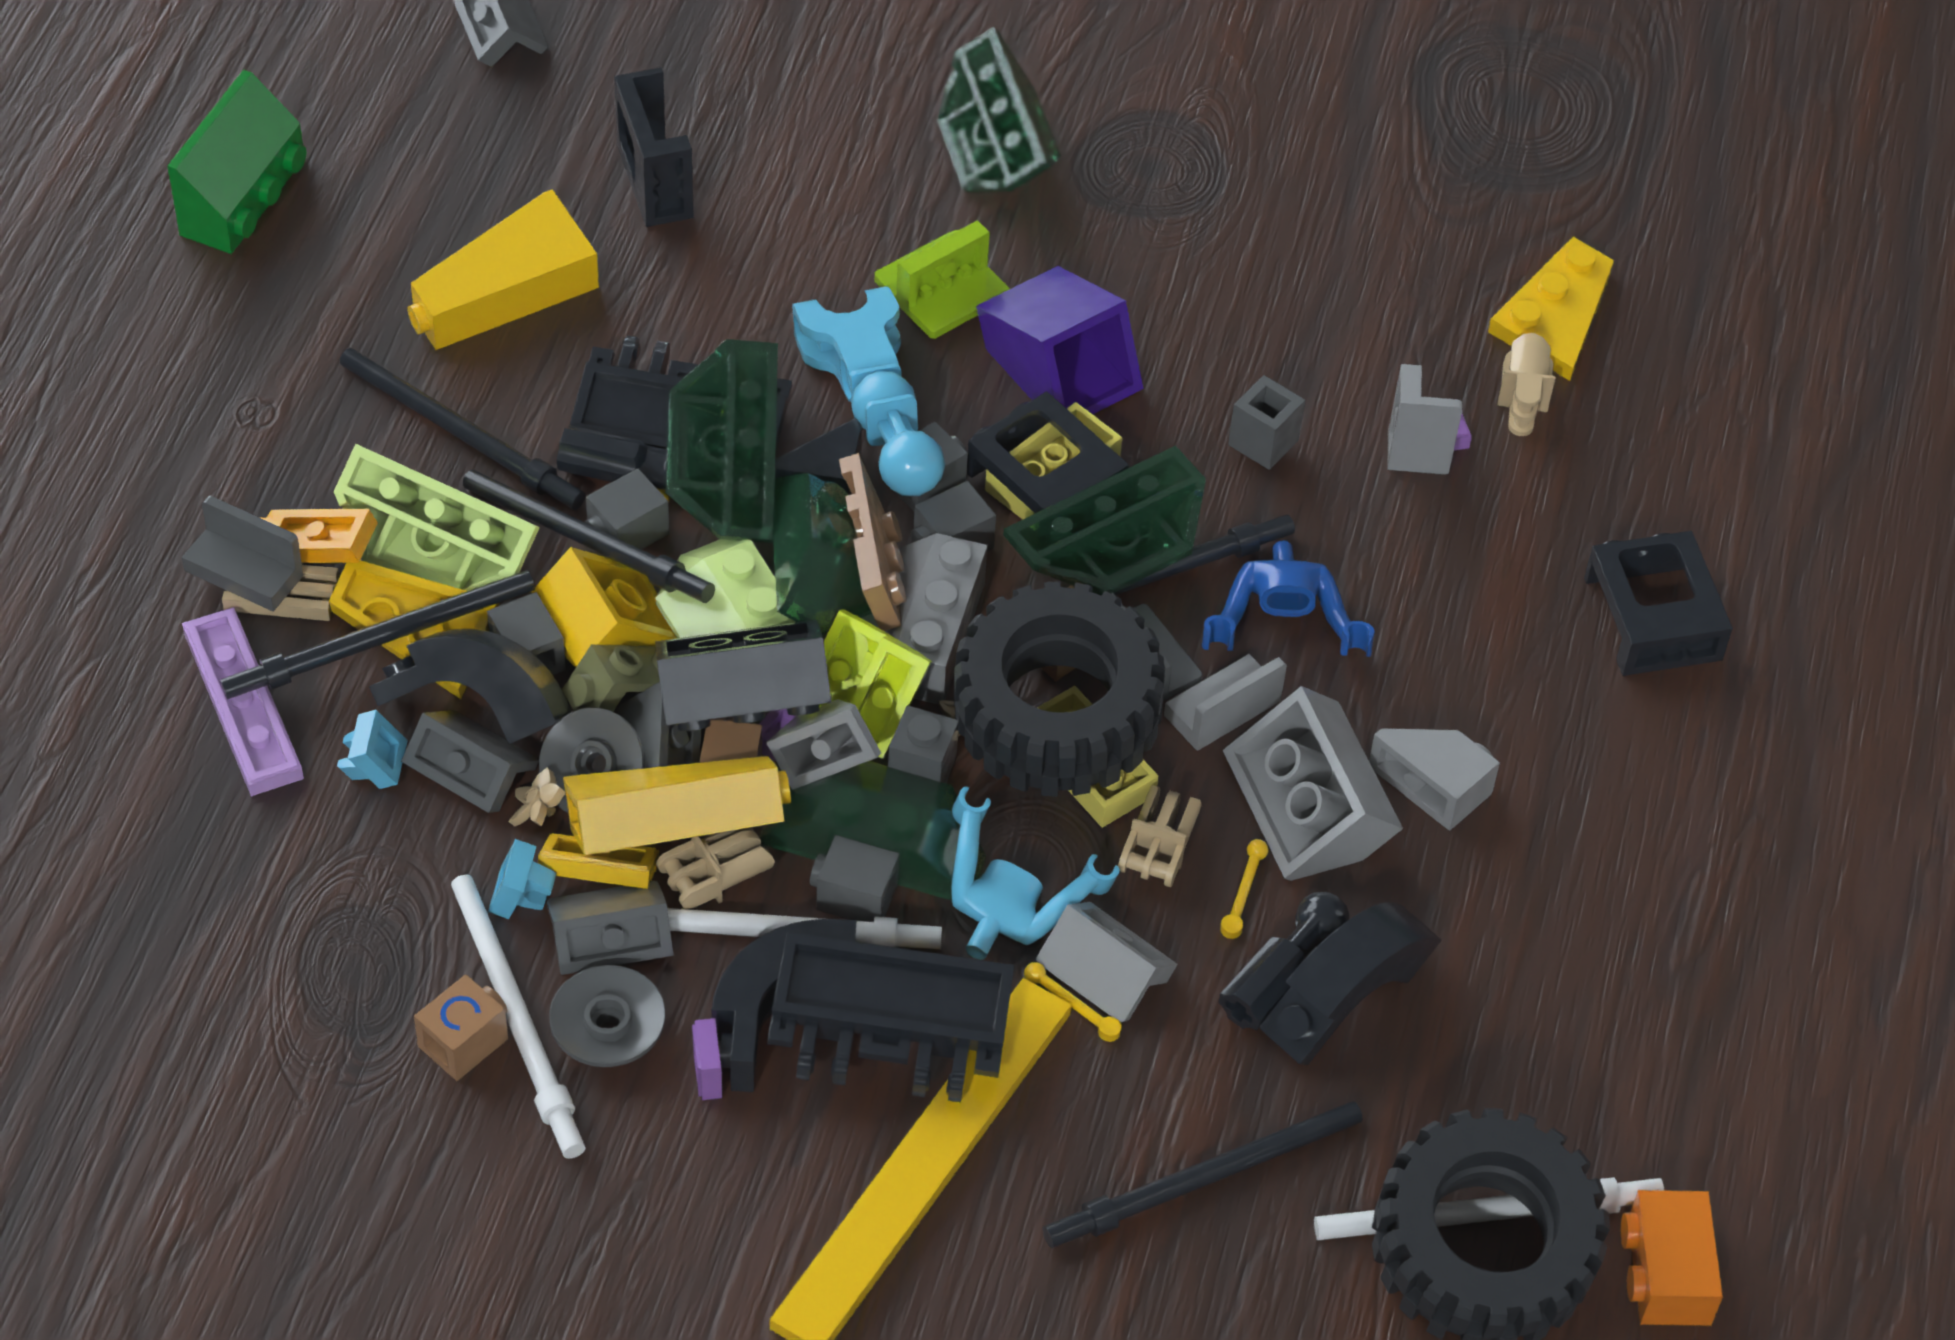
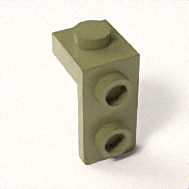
[562,644,660,712]

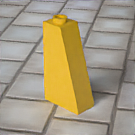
[407,189,599,350]
[563,756,791,855]

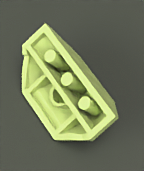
[334,444,540,591]
[656,536,801,638]

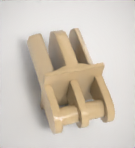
[1497,333,1555,436]
[1118,785,1202,887]
[656,827,775,909]

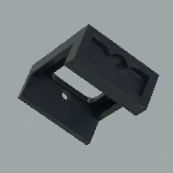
[614,67,693,227]
[967,391,1129,548]
[1584,531,1733,676]

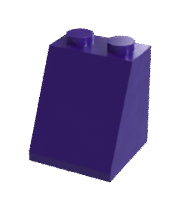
[976,266,1144,415]

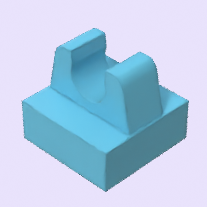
[337,710,408,789]
[488,839,556,919]

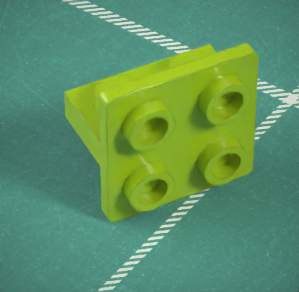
[874,220,1010,339]

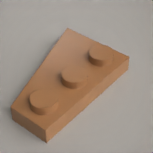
[839,453,907,631]

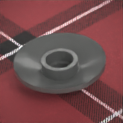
[539,708,645,813]
[549,965,665,1067]

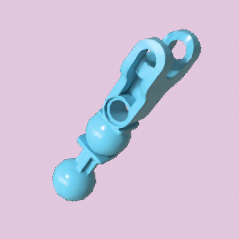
[792,286,945,496]

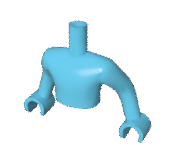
[951,787,1120,960]

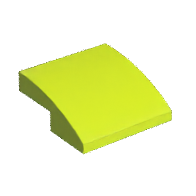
[820,609,932,759]

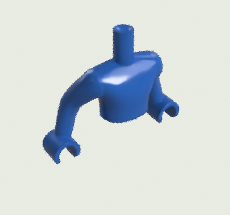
[1202,540,1375,657]

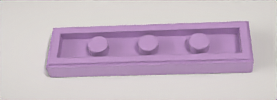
[182,607,304,796]

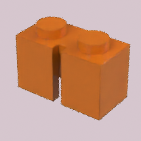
[1621,1190,1723,1326]

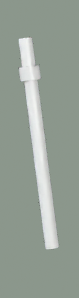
[451,875,585,1159]
[667,908,942,949]
[1314,1177,1664,1240]

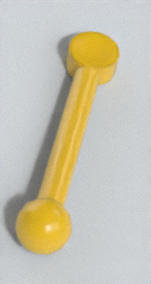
[1220,839,1269,939]
[1024,962,1121,1042]

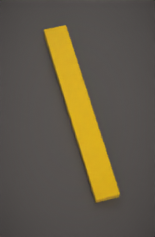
[770,978,1072,1340]

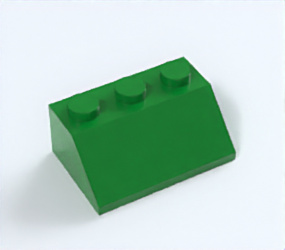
[167,70,307,254]

